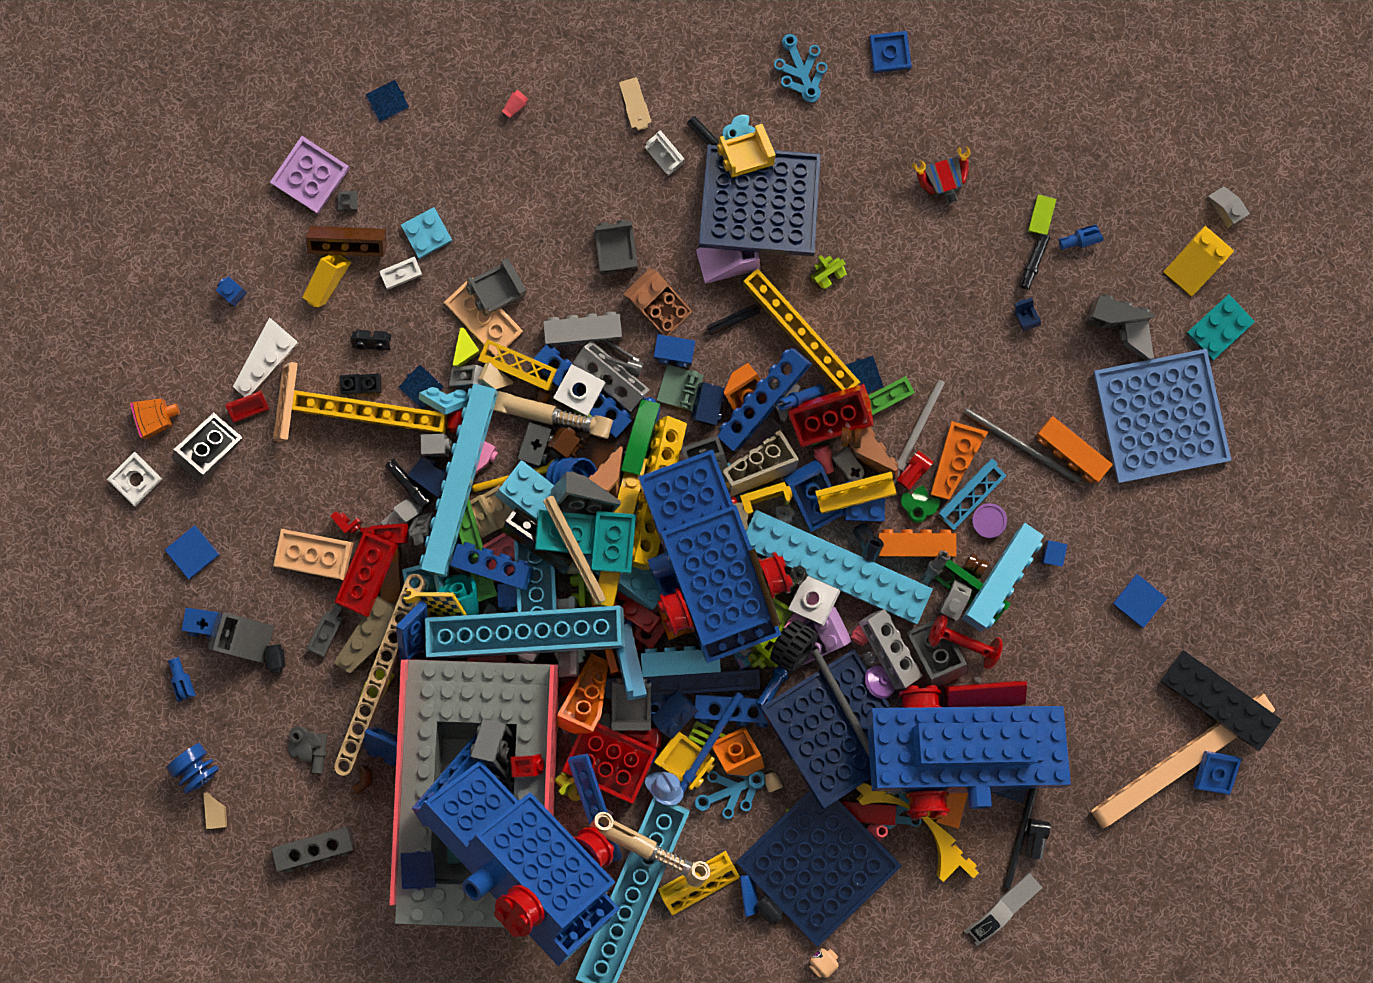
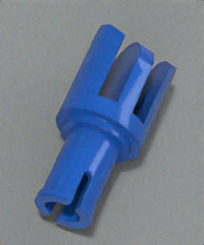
[1058,224,1104,250]
[167,657,196,702]

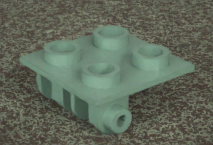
[657,365,704,411]

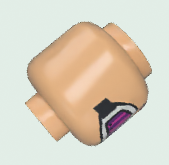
[809,948,838,978]

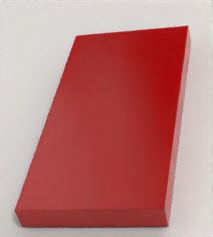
[334,531,398,617]

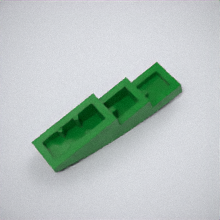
[621,399,660,476]

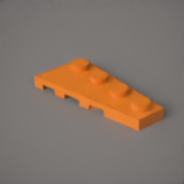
[930,421,988,500]

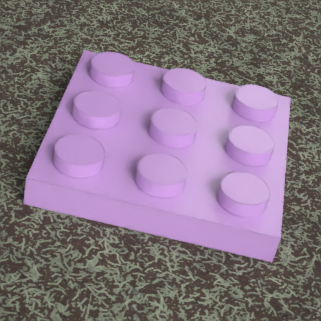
[270,136,350,214]

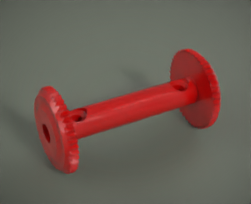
[929,614,1003,669]

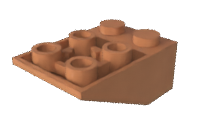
[623,268,693,336]
[848,427,899,480]
[589,446,623,498]

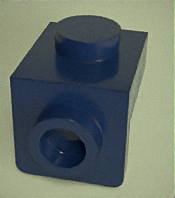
[1014,298,1041,331]

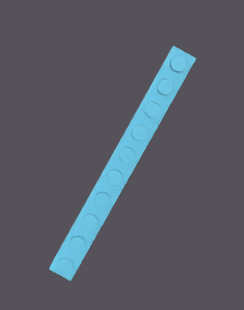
[420,383,498,577]

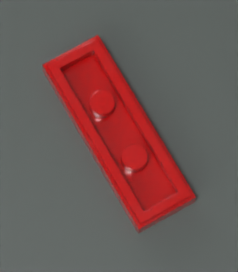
[841,801,897,825]

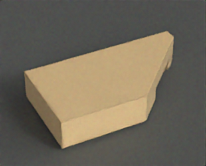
[478,363,513,389]
[203,792,227,829]

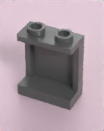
[594,220,638,275]
[466,258,526,316]
[612,677,651,730]

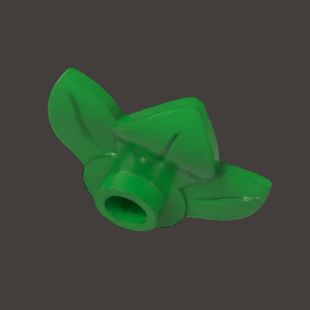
[901,485,940,523]

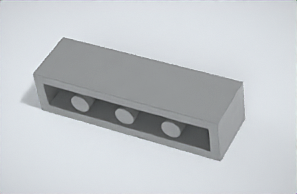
[544,312,622,347]

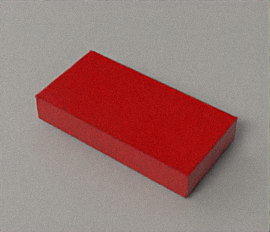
[225,390,269,423]

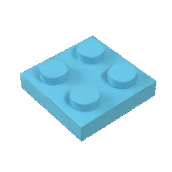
[401,207,452,259]

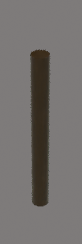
[747,548,781,627]

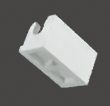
[645,130,685,176]

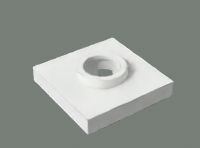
[554,364,606,416]
[107,452,162,506]
[788,575,840,626]

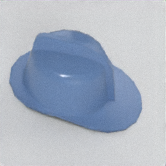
[645,772,683,806]

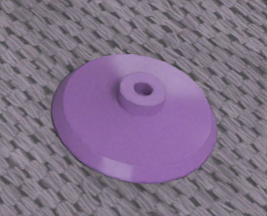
[972,503,1007,538]
[865,665,895,699]

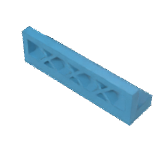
[937,459,1007,531]
[615,624,647,701]

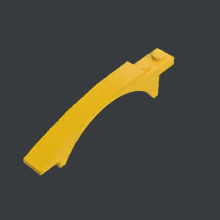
[594,458,647,607]
[856,782,979,882]

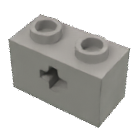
[421,434,452,458]

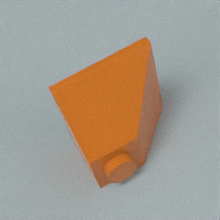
[724,363,767,415]
[712,727,764,776]

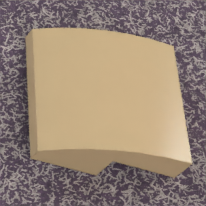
[470,485,514,538]

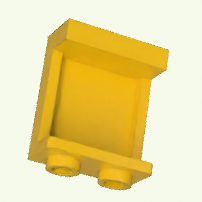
[717,124,776,177]
[740,482,793,518]
[654,731,715,790]

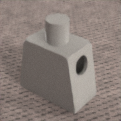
[938,580,972,621]

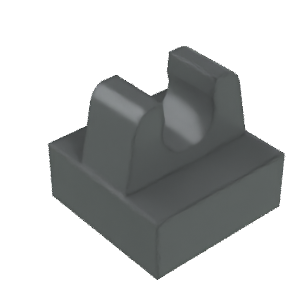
[338,191,358,211]

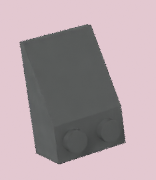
[172,413,242,483]
[551,472,621,516]
[907,620,967,687]
[470,719,516,780]

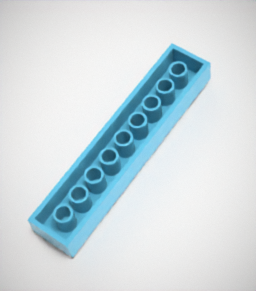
[494,460,660,611]
[746,510,933,624]
[425,606,625,660]
[576,797,690,983]

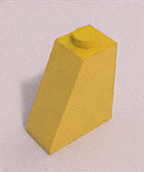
[302,255,351,307]

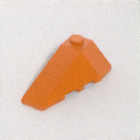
[556,653,608,734]

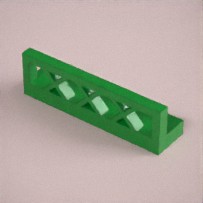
[934,560,1011,623]

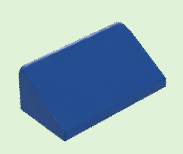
[740,874,758,916]

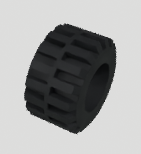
[770,620,818,673]

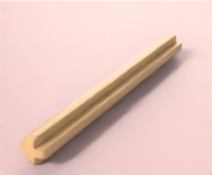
[543,496,606,604]

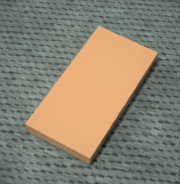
[444,278,523,356]
[273,362,298,442]
[273,529,353,580]

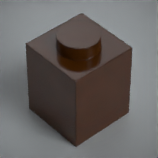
[547,427,580,458]

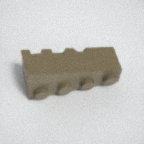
[722,430,799,497]
[334,596,405,673]

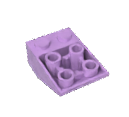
[696,248,760,284]
[801,607,852,666]

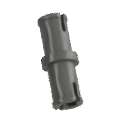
[920,550,950,585]
[311,733,328,773]

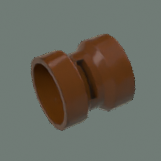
[841,427,862,448]
[963,553,989,579]

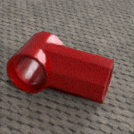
[897,450,933,490]
[624,726,662,748]

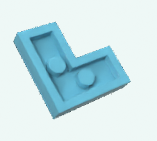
[419,387,469,415]

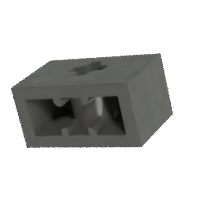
[518,422,554,467]

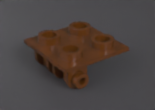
[568,429,616,470]

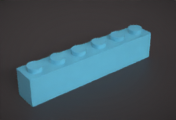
[962,523,1044,632]

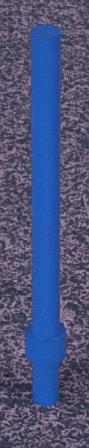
[680,692,743,793]

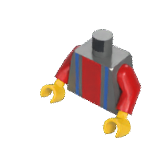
[912,146,970,205]

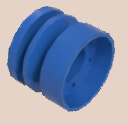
[546,457,597,485]
[166,743,219,794]

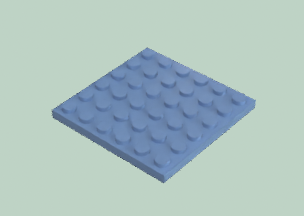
[1093,349,1231,483]

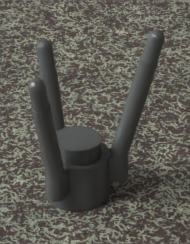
[605,340,643,377]

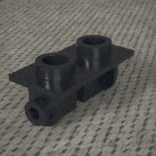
[350,329,391,351]

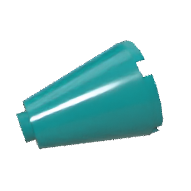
[438,574,479,615]

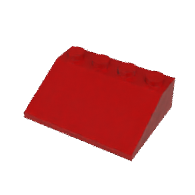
[562,723,657,804]

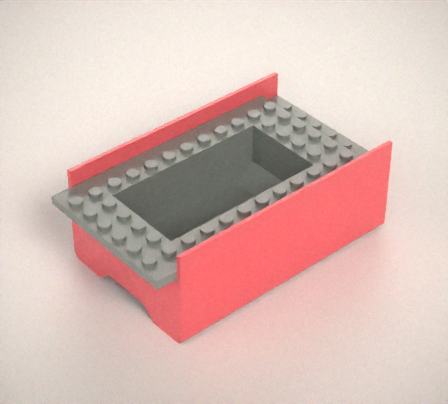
[390,655,560,927]

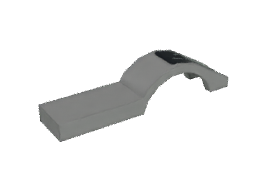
[964,872,1042,946]

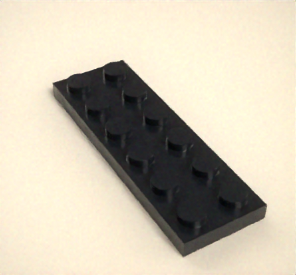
[1160,650,1282,752]

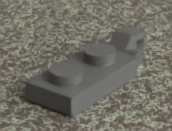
[408,512,435,545]
[307,604,344,658]

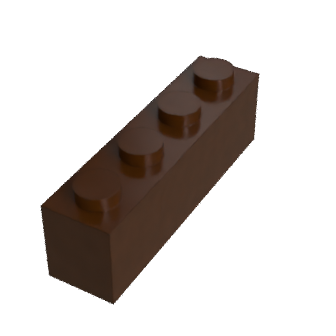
[306,226,387,257]

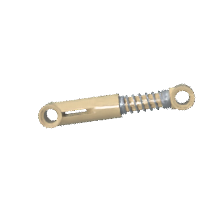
[493,391,613,439]
[590,812,710,887]

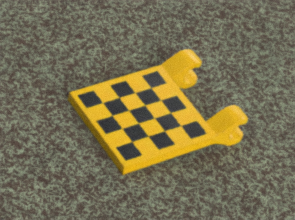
[403,589,467,618]

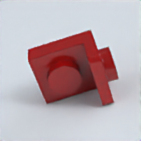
[330,511,362,534]
[511,754,544,777]

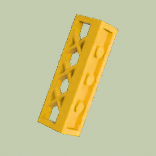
[478,339,557,391]
[816,472,897,514]
[658,851,740,916]

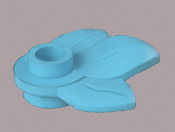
[722,115,755,141]

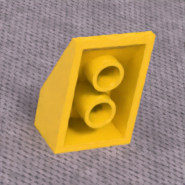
[1163,226,1234,297]

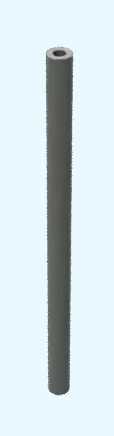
[963,408,1081,484]
[811,649,870,758]

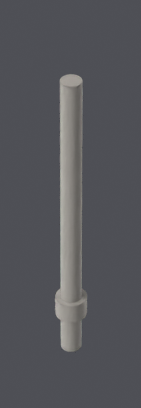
[893,379,945,484]

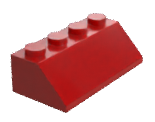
[788,384,873,447]
[944,681,1027,707]

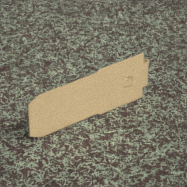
[619,77,652,131]

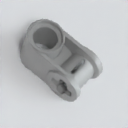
[832,447,864,482]

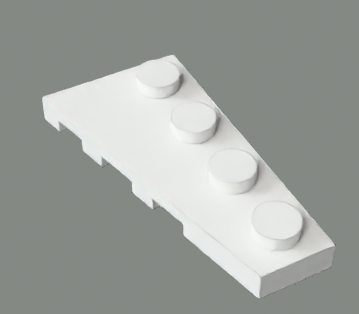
[233,317,299,397]

